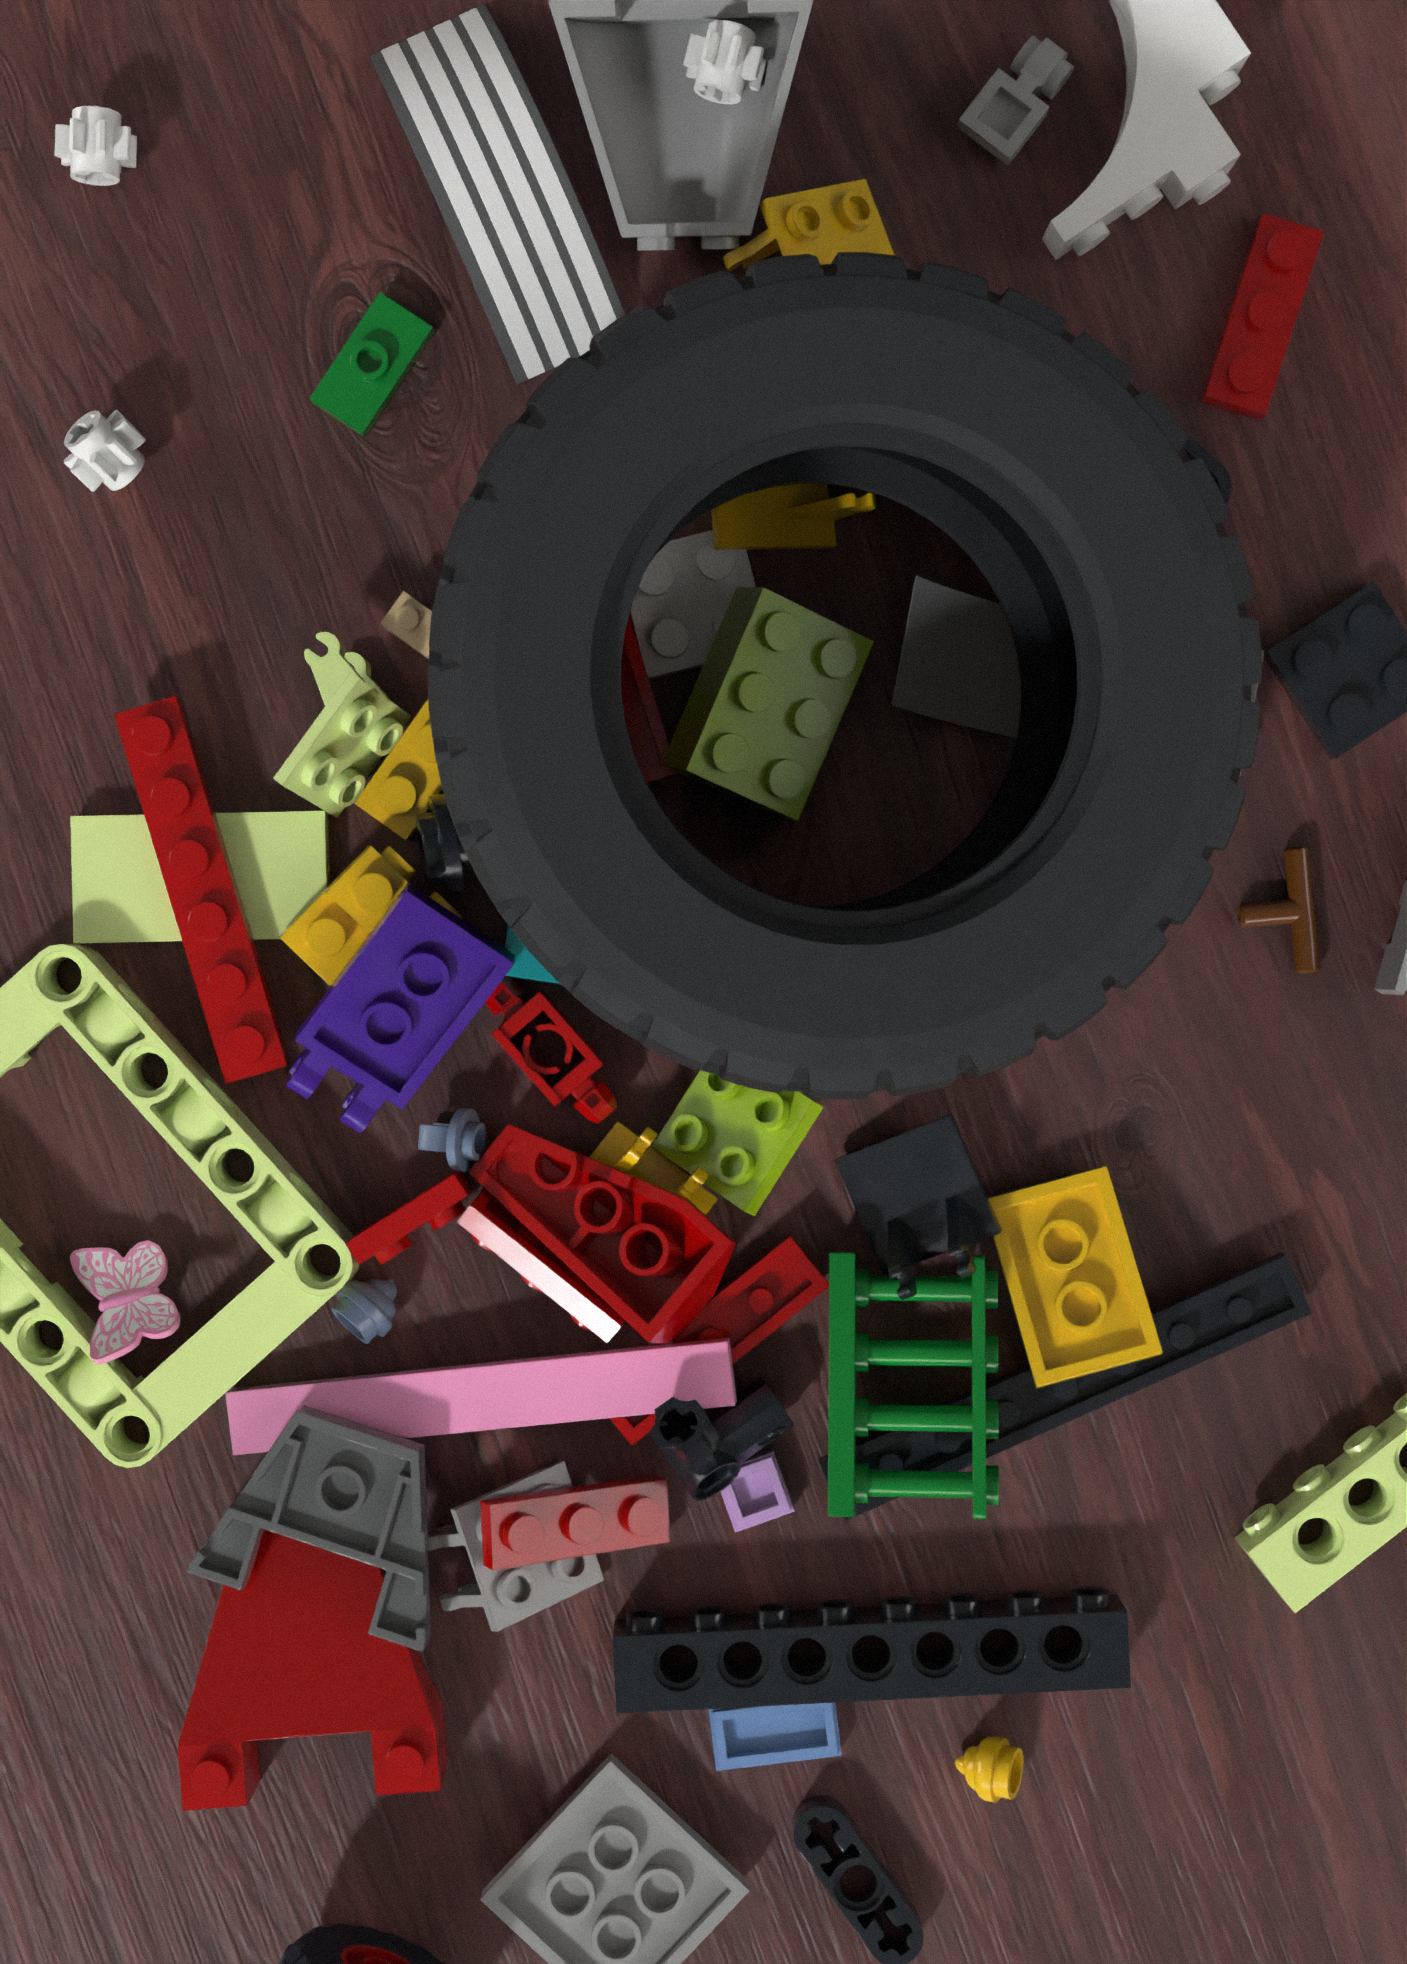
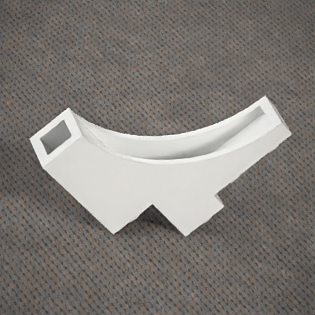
[1042,0,1251,260]

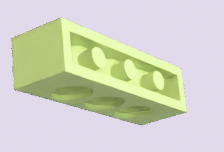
[1235,1393,1407,1613]

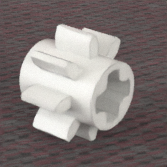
[683,20,766,105]
[54,106,137,186]
[64,410,145,492]

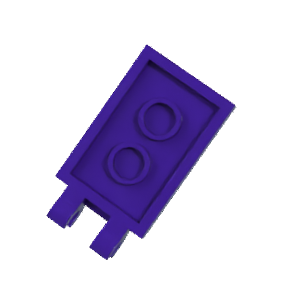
[286,883,515,1133]

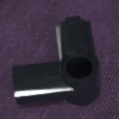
[650,1377,794,1501]

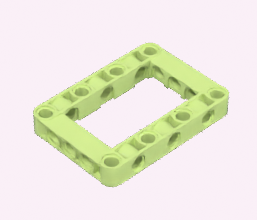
[0,944,360,1468]

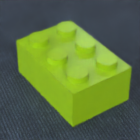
[661,587,874,821]

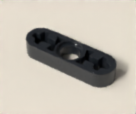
[793,1795,924,1964]

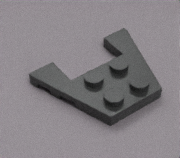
[187,1405,431,1652]

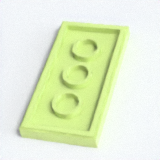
[70,811,330,943]

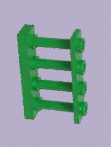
[828,1253,999,1519]

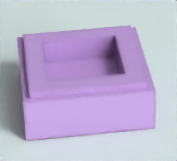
[721,1448,795,1533]

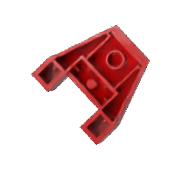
[177,1529,448,1811]

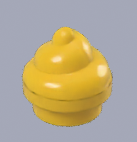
[955,1736,1024,1803]

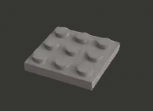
[480,1753,750,1964]

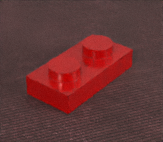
[345,1171,473,1265]

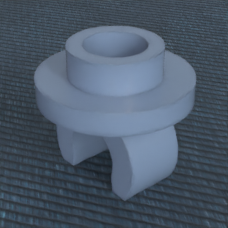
[418,1108,487,1172]

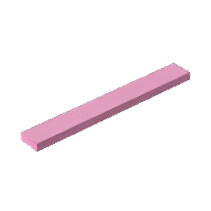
[225,1338,737,1455]

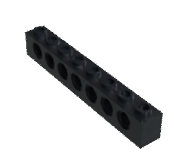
[613,1587,1131,1714]

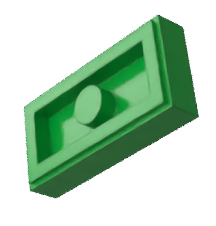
[309,292,435,438]

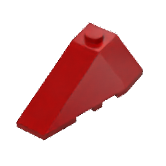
[469,1124,736,1344]

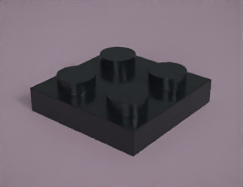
[1264,581,1407,760]

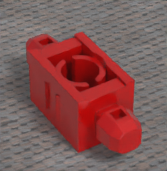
[485,976,618,1124]

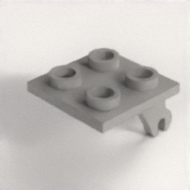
[428,1461,604,1632]

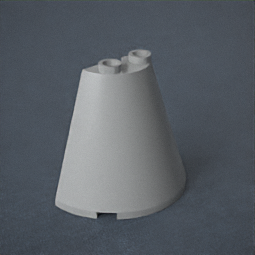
[549,0,813,250]

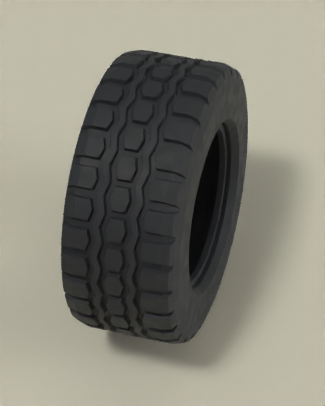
[428,252,1262,1099]

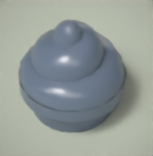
[331,1278,397,1344]

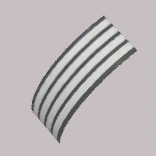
[369,4,625,384]

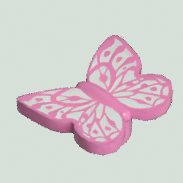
[70,1240,181,1364]

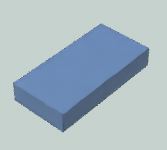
[709,1703,842,1771]

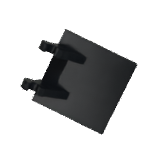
[835,1113,1002,1300]

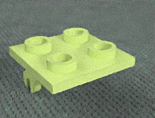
[273,632,411,818]

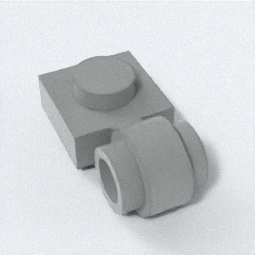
[958,36,1074,166]

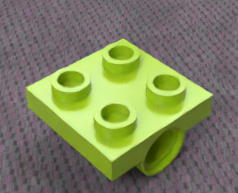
[651,1070,824,1216]

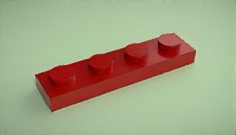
[610,1233,829,1446]

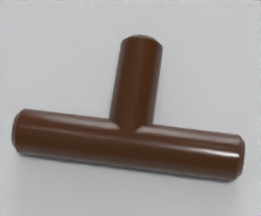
[1237,846,1321,974]

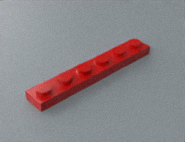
[114,696,291,1084]

